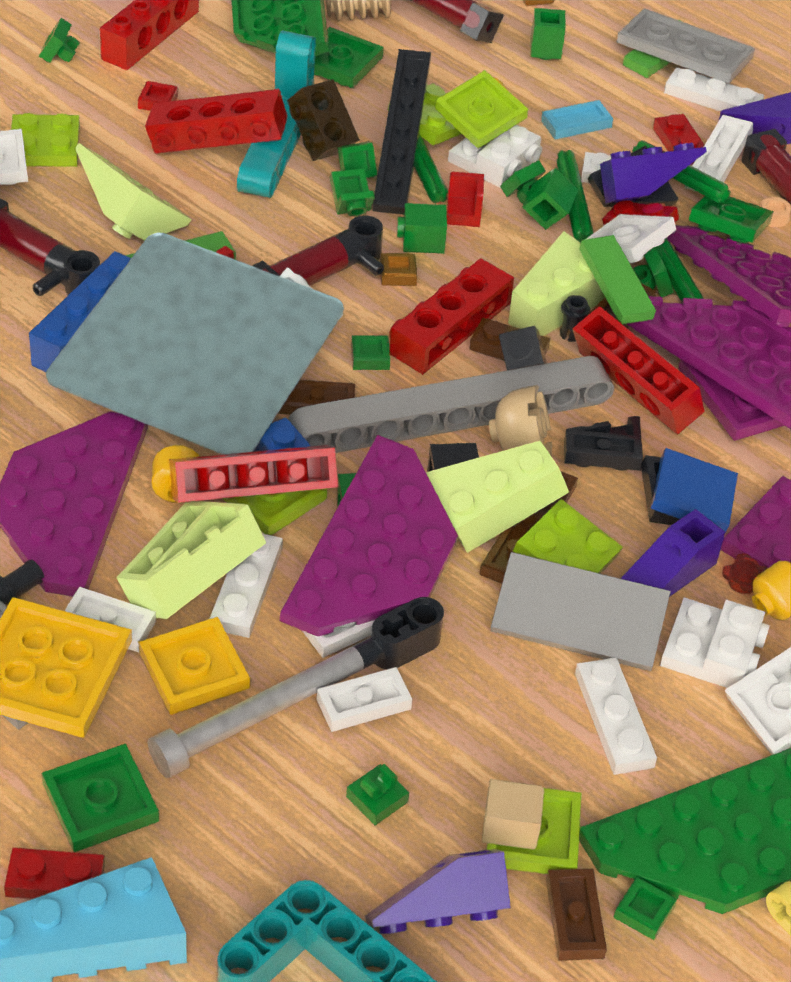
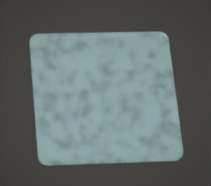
[46,233,344,454]

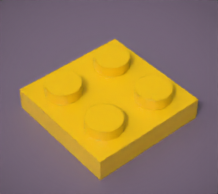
[139,617,250,715]

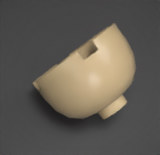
[489,385,552,457]

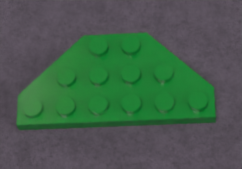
[231,0,329,57]
[579,748,791,914]

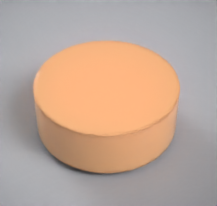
[759,197,791,227]

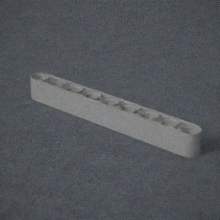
[288,356,614,453]

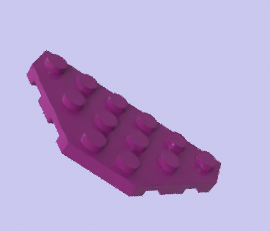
[667,225,791,327]
[626,296,791,429]
[0,411,148,597]
[279,435,458,637]

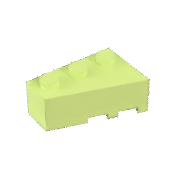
[426,441,569,553]

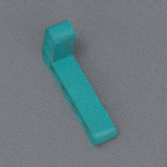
[237,30,316,198]
[217,880,437,982]

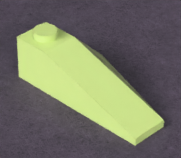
[75,143,192,241]

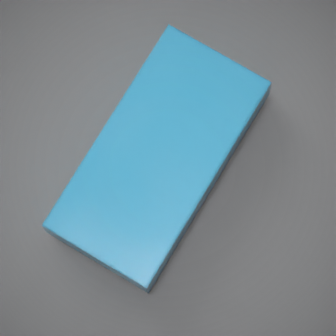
[541,100,613,139]

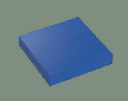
[650,448,738,533]

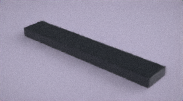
[372,49,431,215]

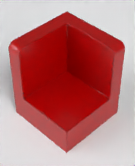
[447,171,484,227]

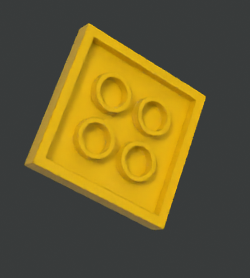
[0,597,132,738]

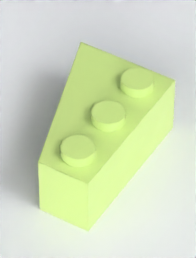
[508,231,605,336]
[116,501,266,619]

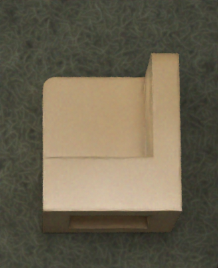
[482,779,544,849]

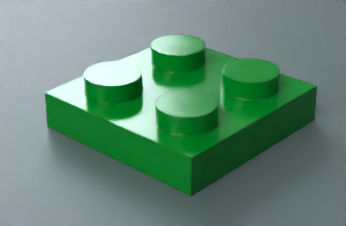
[314,27,384,88]
[688,196,774,243]
[41,743,159,852]

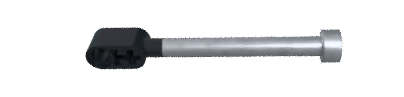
[148,597,444,778]

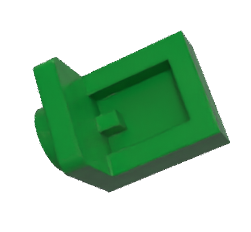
[330,168,375,216]

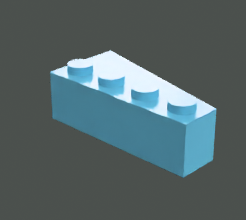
[0,857,187,982]

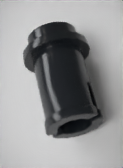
[560,295,590,342]
[0,560,44,605]

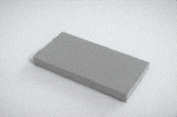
[617,9,755,83]
[491,552,671,671]

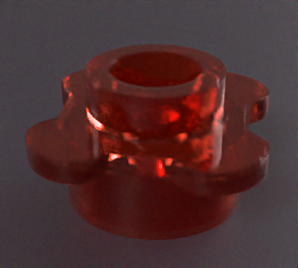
[722,553,768,594]

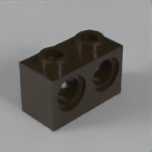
[287,79,360,161]

